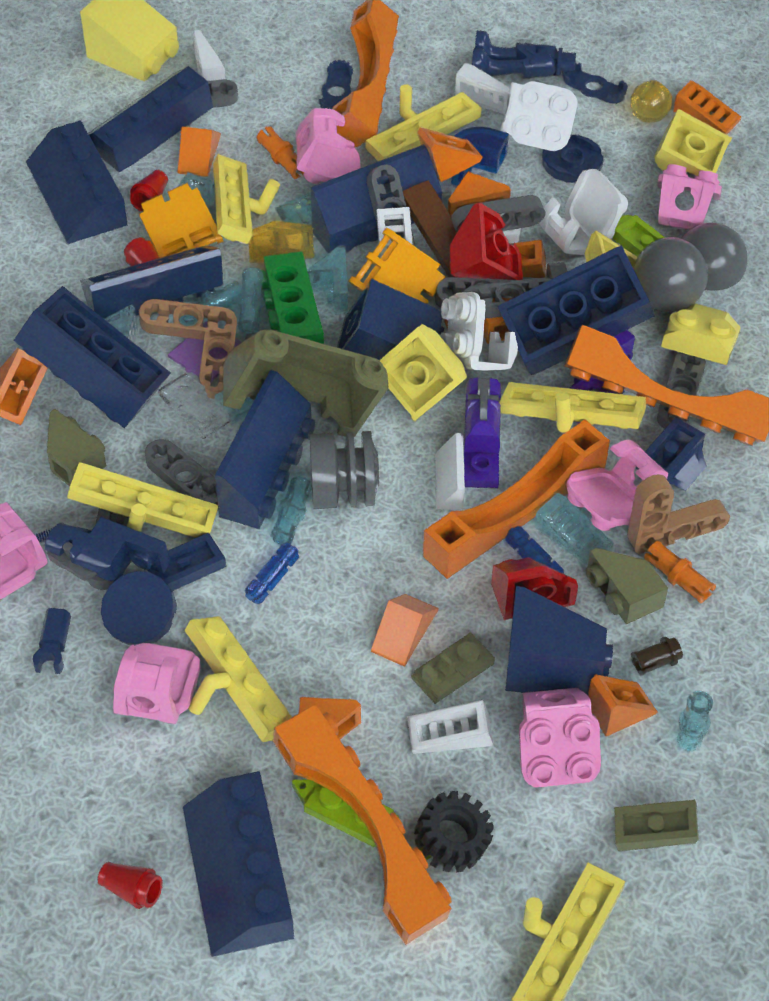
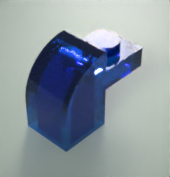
[451,127,509,186]

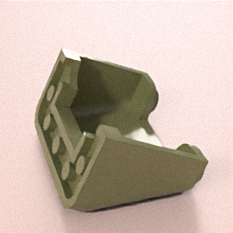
[223,329,388,437]

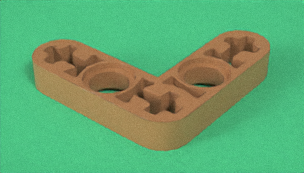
[139,299,237,399]
[627,474,730,554]

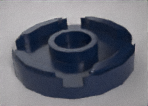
[542,135,603,183]
[101,571,177,646]

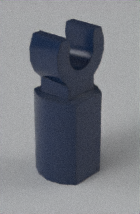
[33,608,71,674]

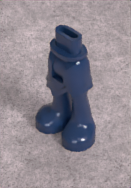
[472,30,576,79]

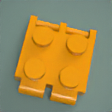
[139,183,224,258]
[348,227,446,304]

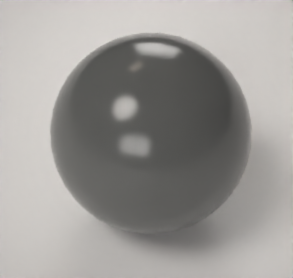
[681,223,748,291]
[633,237,708,312]

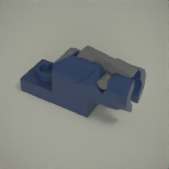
[45,517,171,581]

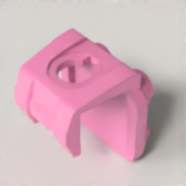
[295,108,361,184]
[657,164,722,230]
[566,440,668,531]
[0,502,47,600]
[113,643,201,724]
[519,688,601,788]

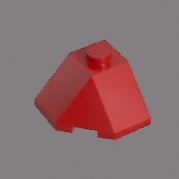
[449,202,523,280]
[491,557,578,620]

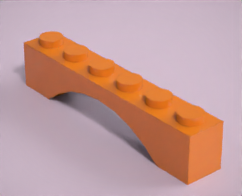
[332,0,399,147]
[564,325,769,446]
[423,420,610,579]
[273,704,452,945]

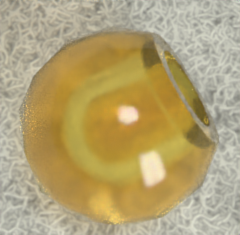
[630,80,672,123]

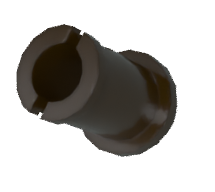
[631,637,683,676]

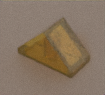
[248,221,315,263]

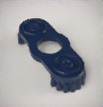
[319,59,353,109]
[562,62,628,104]

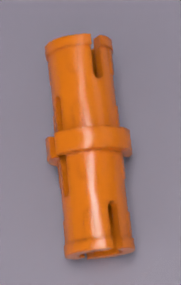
[257,126,304,179]
[644,541,716,604]

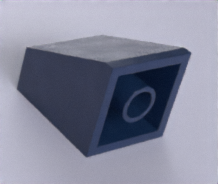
[337,279,444,360]
[505,586,613,695]

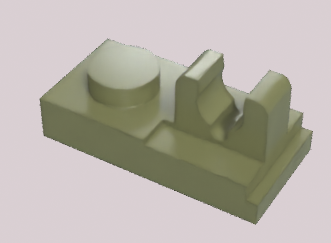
[411,632,495,704]
[614,800,699,851]

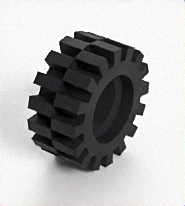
[414,791,494,873]

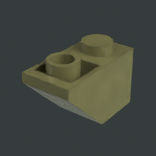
[47,409,106,486]
[586,548,668,624]

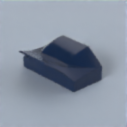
[636,417,707,491]

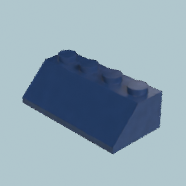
[88,66,213,172]
[26,120,128,244]
[311,144,442,256]
[80,245,223,324]
[497,245,655,375]
[13,286,171,429]
[215,370,315,529]
[183,771,294,957]

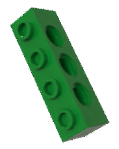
[259,251,324,344]

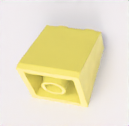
[80,0,179,82]

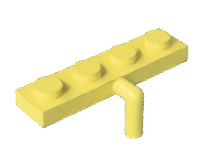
[366,84,482,161]
[213,154,280,244]
[499,382,646,433]
[67,462,218,538]
[184,616,292,742]
[511,862,625,1001]

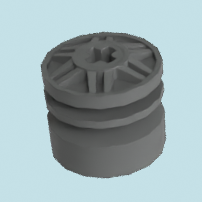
[309,431,379,509]

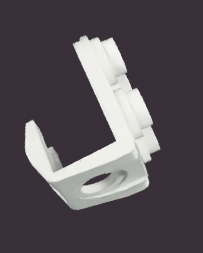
[500,81,577,151]
[539,169,628,256]
[440,292,518,371]

